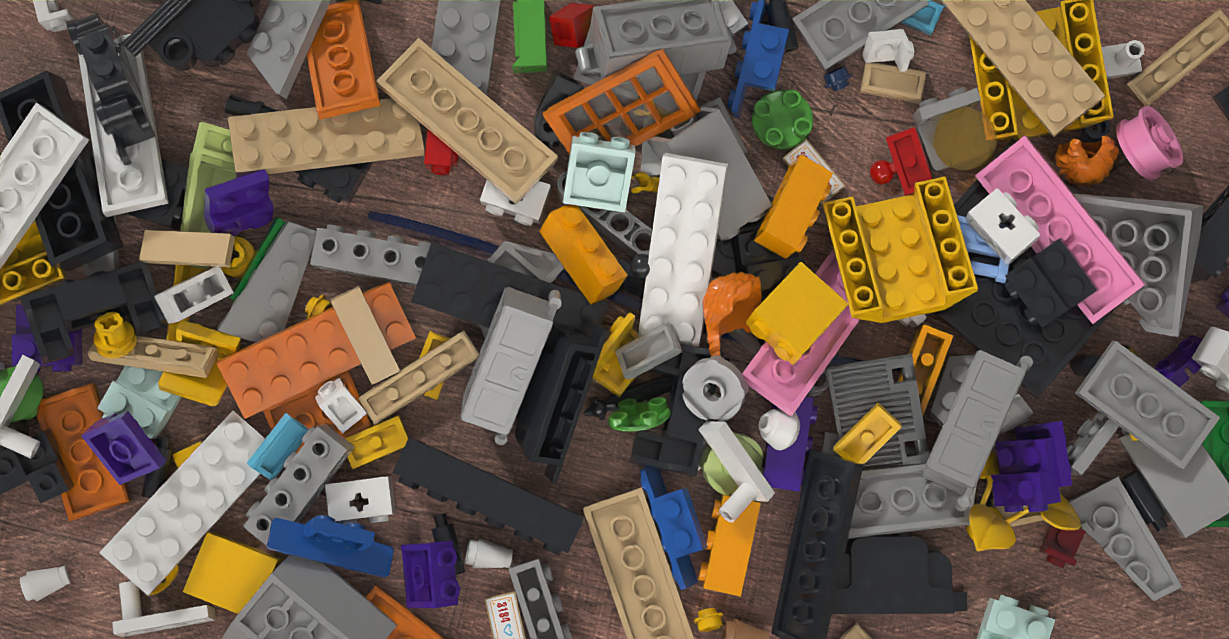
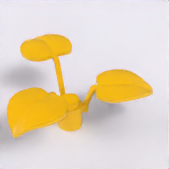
[966,450,1082,552]

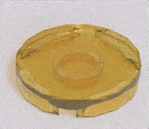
[934,108,997,170]

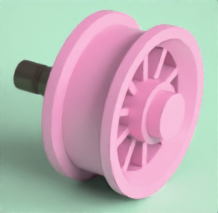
[1109,106,1183,181]

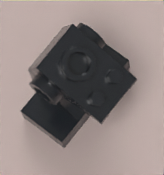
[534,69,585,147]

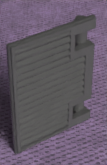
[826,354,929,471]

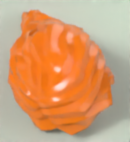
[1055,135,1119,187]
[702,272,762,357]

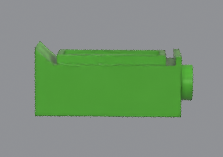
[512,0,548,73]

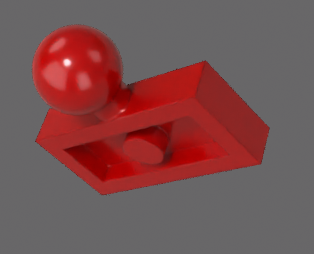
[869,127,934,196]

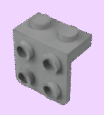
[912,87,990,171]

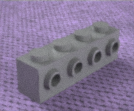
[310,225,431,287]
[243,424,355,546]
[508,558,573,639]

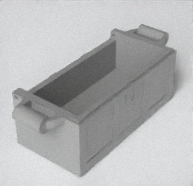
[575,0,737,83]
[460,286,562,445]
[921,350,1033,511]

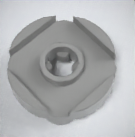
[682,355,748,421]

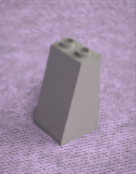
[647,106,773,240]
[1118,429,1229,538]

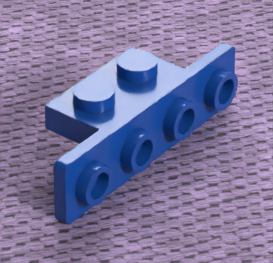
[728,0,789,118]
[640,467,708,590]
[267,515,394,578]

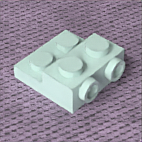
[563,132,636,213]
[97,366,182,439]
[977,595,1055,639]

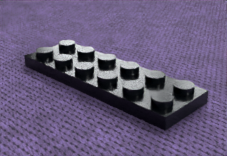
[411,242,609,340]
[771,449,864,639]

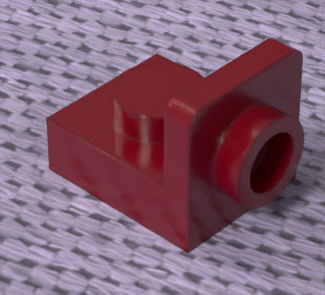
[1039,525,1086,568]

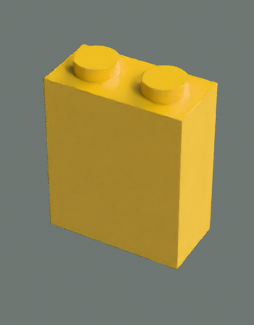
[746,262,848,365]
[183,531,283,614]

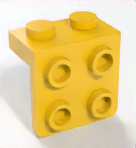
[593,312,638,398]
[158,320,241,406]

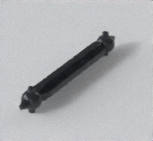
[584,358,730,420]

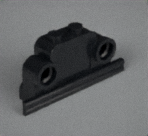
[121,0,261,71]
[66,13,156,165]
[515,323,609,483]
[832,531,967,614]

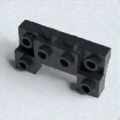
[21,262,167,365]
[629,344,723,477]
[0,428,74,503]

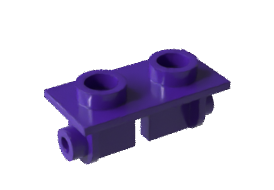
[1155,335,1203,388]

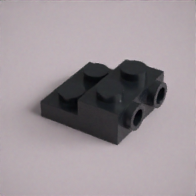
[123,159,188,230]
[294,162,373,203]
[733,229,805,302]
[1005,238,1100,328]

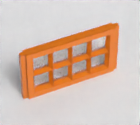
[543,49,701,155]

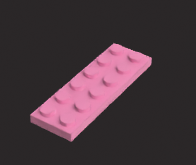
[975,136,1146,324]
[742,248,860,416]

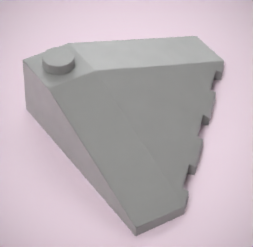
[1074,194,1204,337]

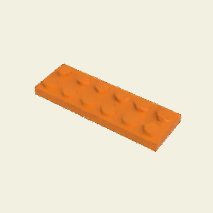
[216,281,416,419]

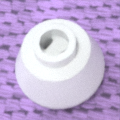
[759,409,800,450]

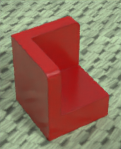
[549,3,595,48]

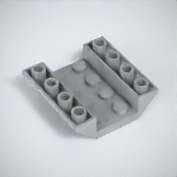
[222,555,398,639]

